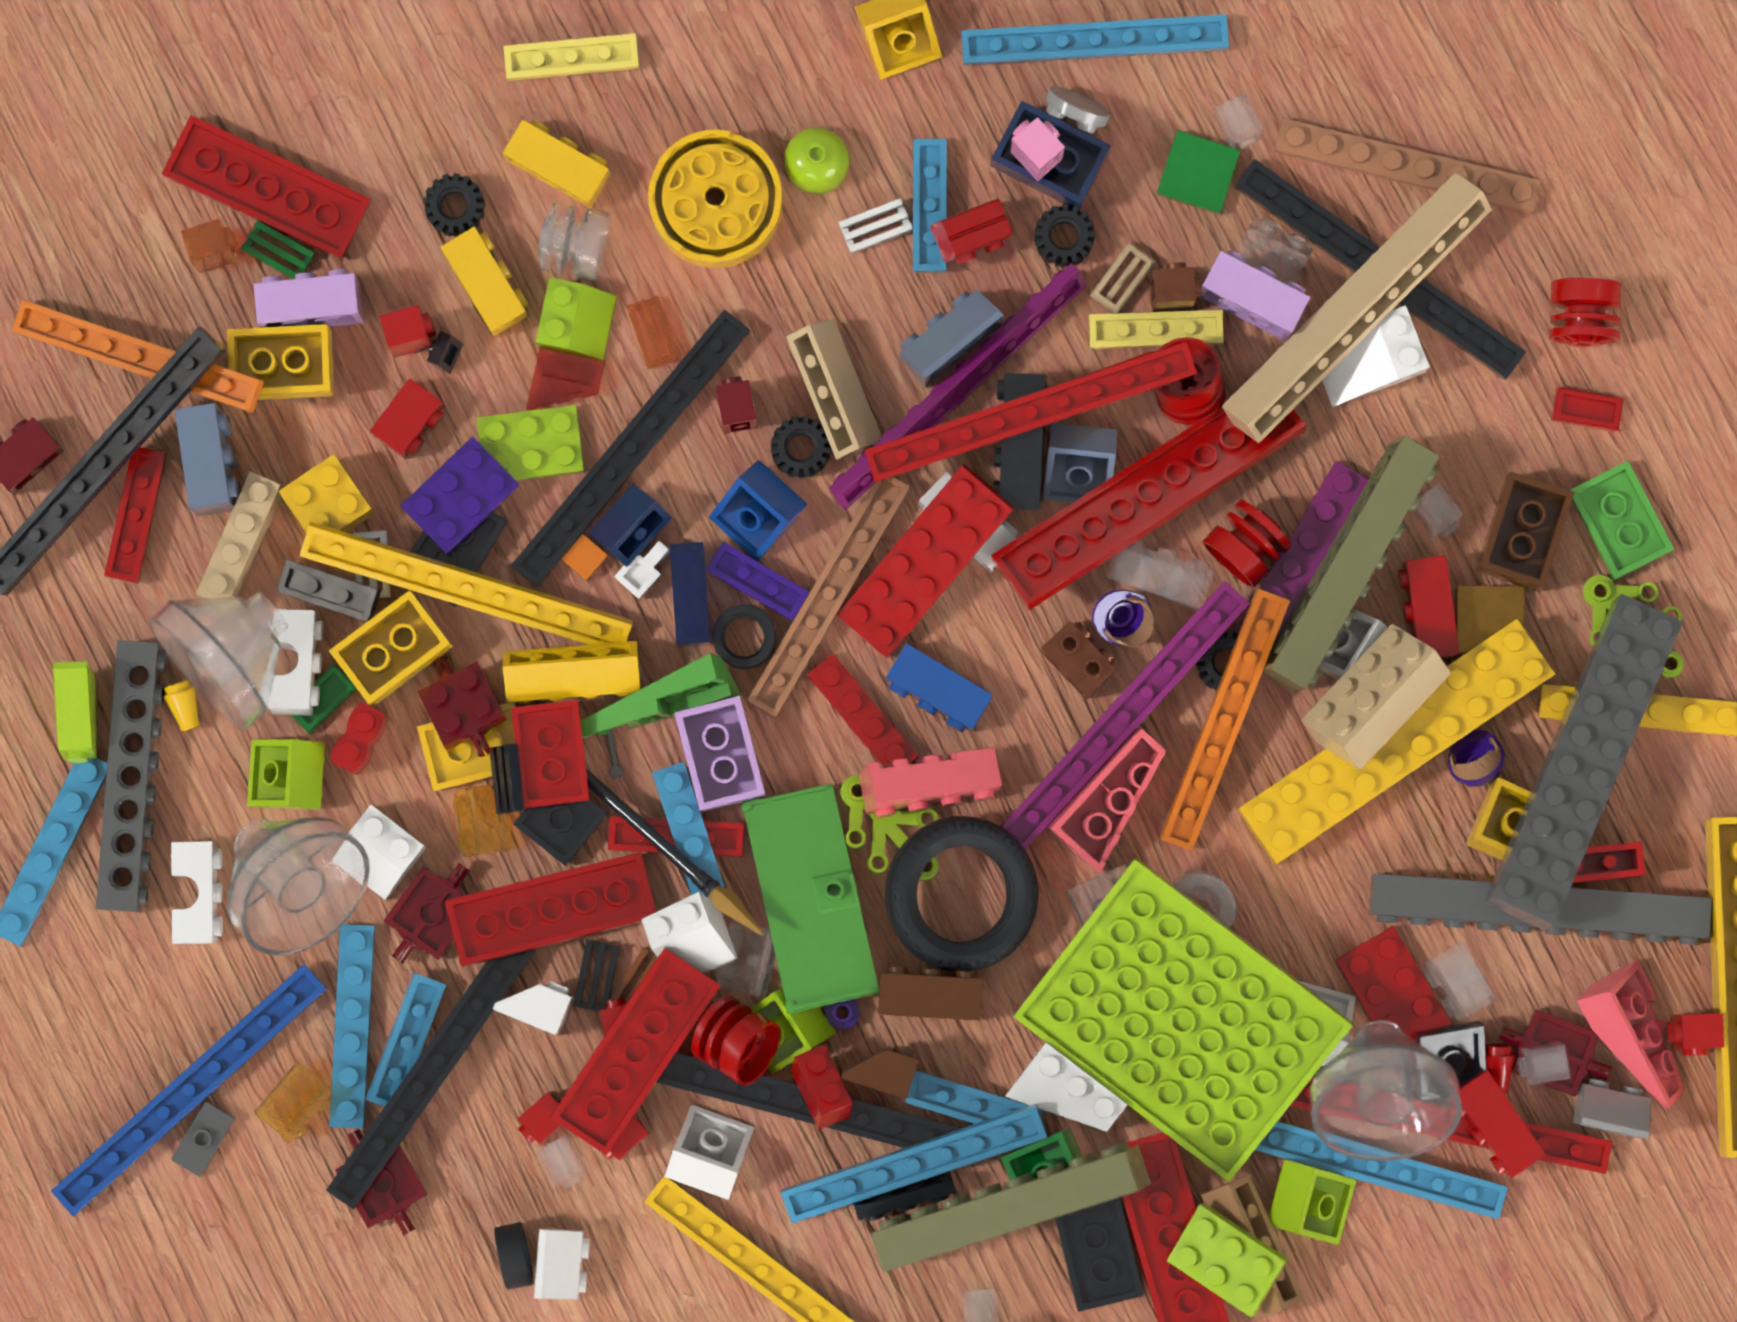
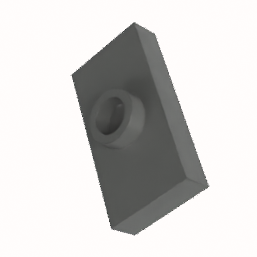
[171,1101,236,1177]

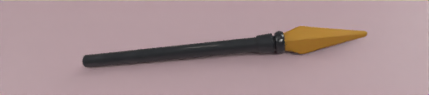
[586,768,763,935]

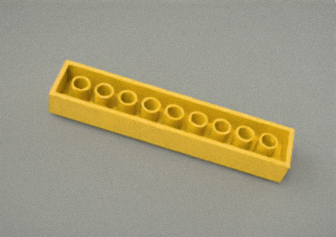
[1237,619,1555,865]
[1705,817,1737,1158]

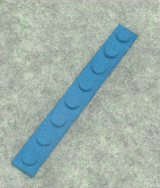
[961,14,1229,66]
[780,1104,1048,1224]
[1255,1121,1508,1219]

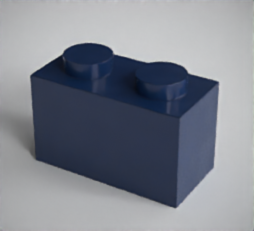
[588,483,672,567]

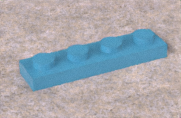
[913,139,947,273]
[652,762,725,895]
[366,972,446,1107]
[905,1070,1044,1124]

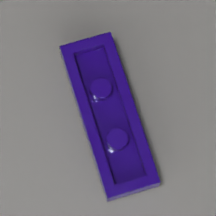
[706,542,810,622]

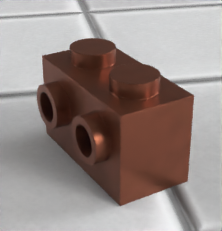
[1150,262,1201,312]
[1040,621,1116,700]

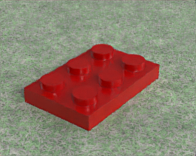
[511,700,590,809]

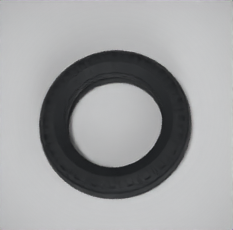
[885,816,1038,972]

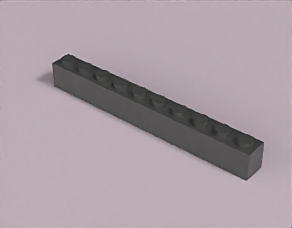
[1368,874,1712,945]

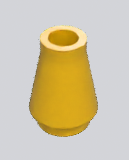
[163,680,200,731]

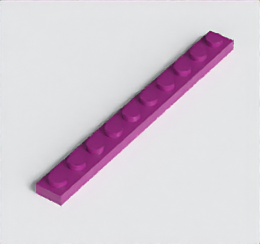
[829,263,1087,511]
[1000,581,1250,850]

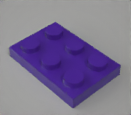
[400,437,520,555]

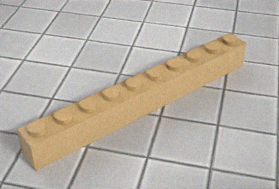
[1222,173,1492,443]

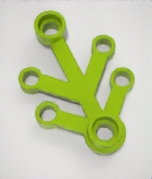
[1582,575,1684,678]
[840,775,938,881]

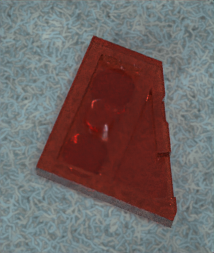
[526,346,605,411]

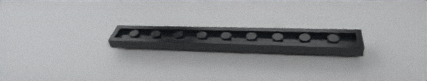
[1234,159,1526,380]
[511,309,750,588]
[0,327,226,596]
[326,949,536,1210]
[656,1053,962,1148]

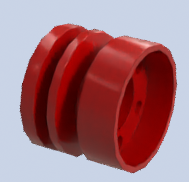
[1549,278,1621,347]
[1154,337,1226,425]
[1202,499,1292,588]
[692,996,781,1086]

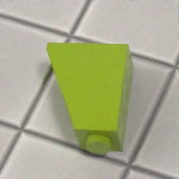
[53,661,98,764]

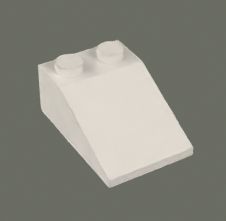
[1322,305,1430,408]

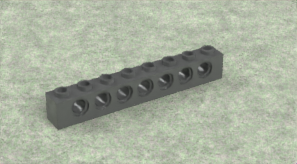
[96,640,167,913]

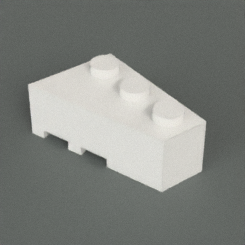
[1004,1043,1127,1132]

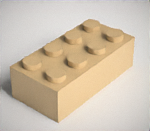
[1301,624,1451,770]

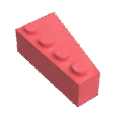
[1047,727,1166,874]
[859,747,1002,818]

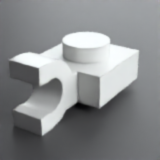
[614,541,671,599]

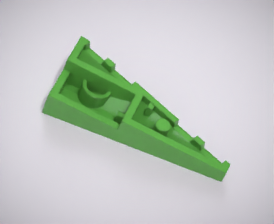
[581,653,742,738]

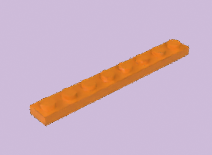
[12,299,264,413]
[1159,588,1290,851]

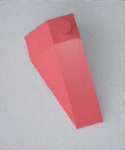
[1577,960,1684,1109]

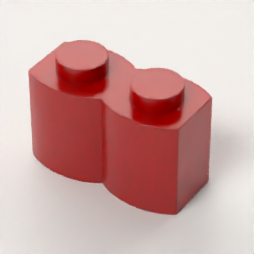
[331,702,387,775]

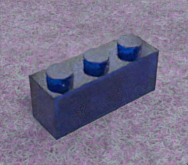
[670,542,711,648]

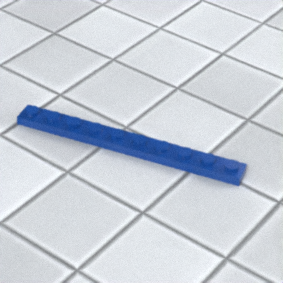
[51,964,328,1216]

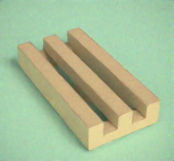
[1089,242,1156,314]

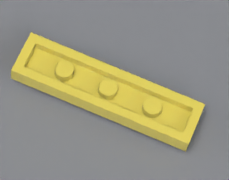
[503,33,639,81]
[1088,310,1224,349]

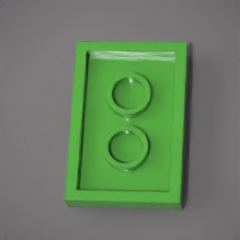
[1569,461,1675,581]

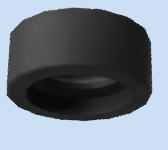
[712,604,776,669]
[494,1222,534,1290]

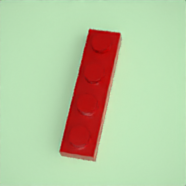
[104,447,167,584]
[807,654,918,766]
[608,816,744,857]

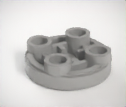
[1045,86,1110,133]

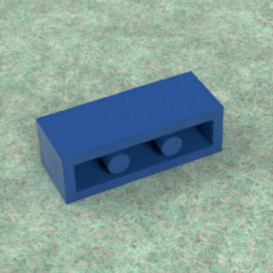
[886,643,993,733]

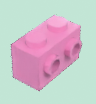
[1011,117,1065,181]

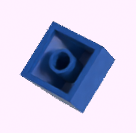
[708,460,808,562]

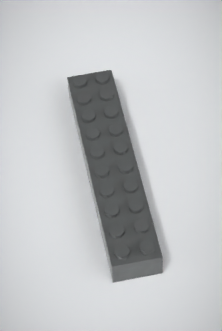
[1484,594,1683,931]

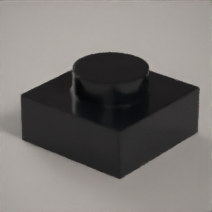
[427,331,464,374]

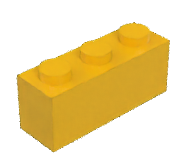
[502,119,611,209]
[440,227,529,337]

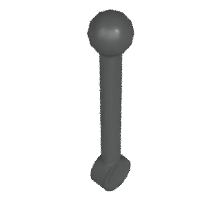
[606,729,623,778]

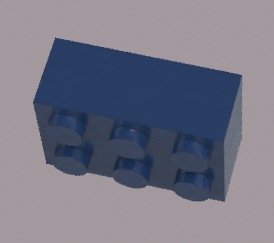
[990,100,1111,210]

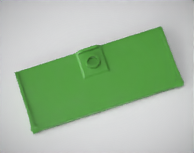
[741,784,879,1014]

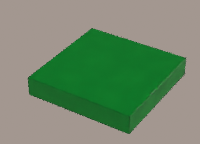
[1156,130,1240,215]

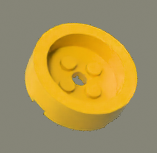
[648,129,783,268]

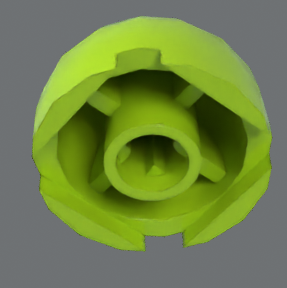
[784,127,849,194]

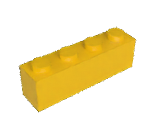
[503,641,641,704]

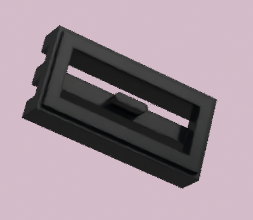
[490,743,524,815]
[573,940,620,1011]

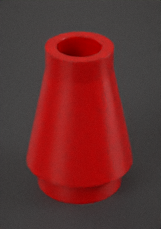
[1485,1043,1516,1094]

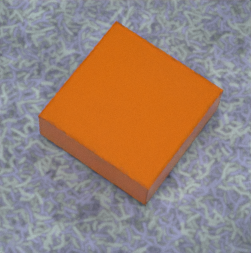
[561,534,608,581]

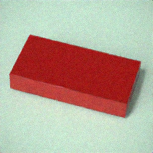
[1551,387,1624,432]

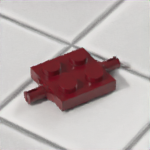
[418,656,507,757]
[383,862,470,964]
[1499,1009,1612,1097]
[335,1128,428,1236]

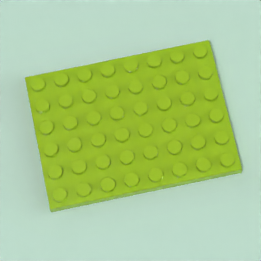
[1013,857,1354,1182]

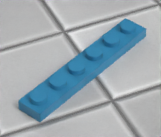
[0,758,107,947]
[329,924,375,1128]

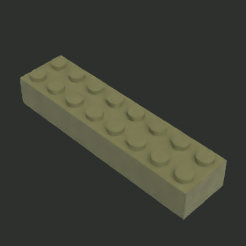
[1262,435,1439,691]
[870,1142,1151,1273]

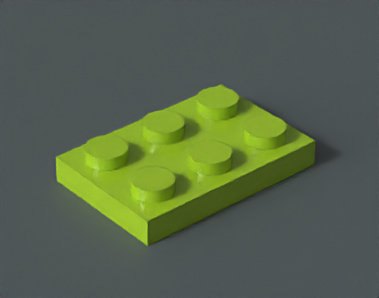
[476,405,584,481]
[1167,1202,1288,1318]

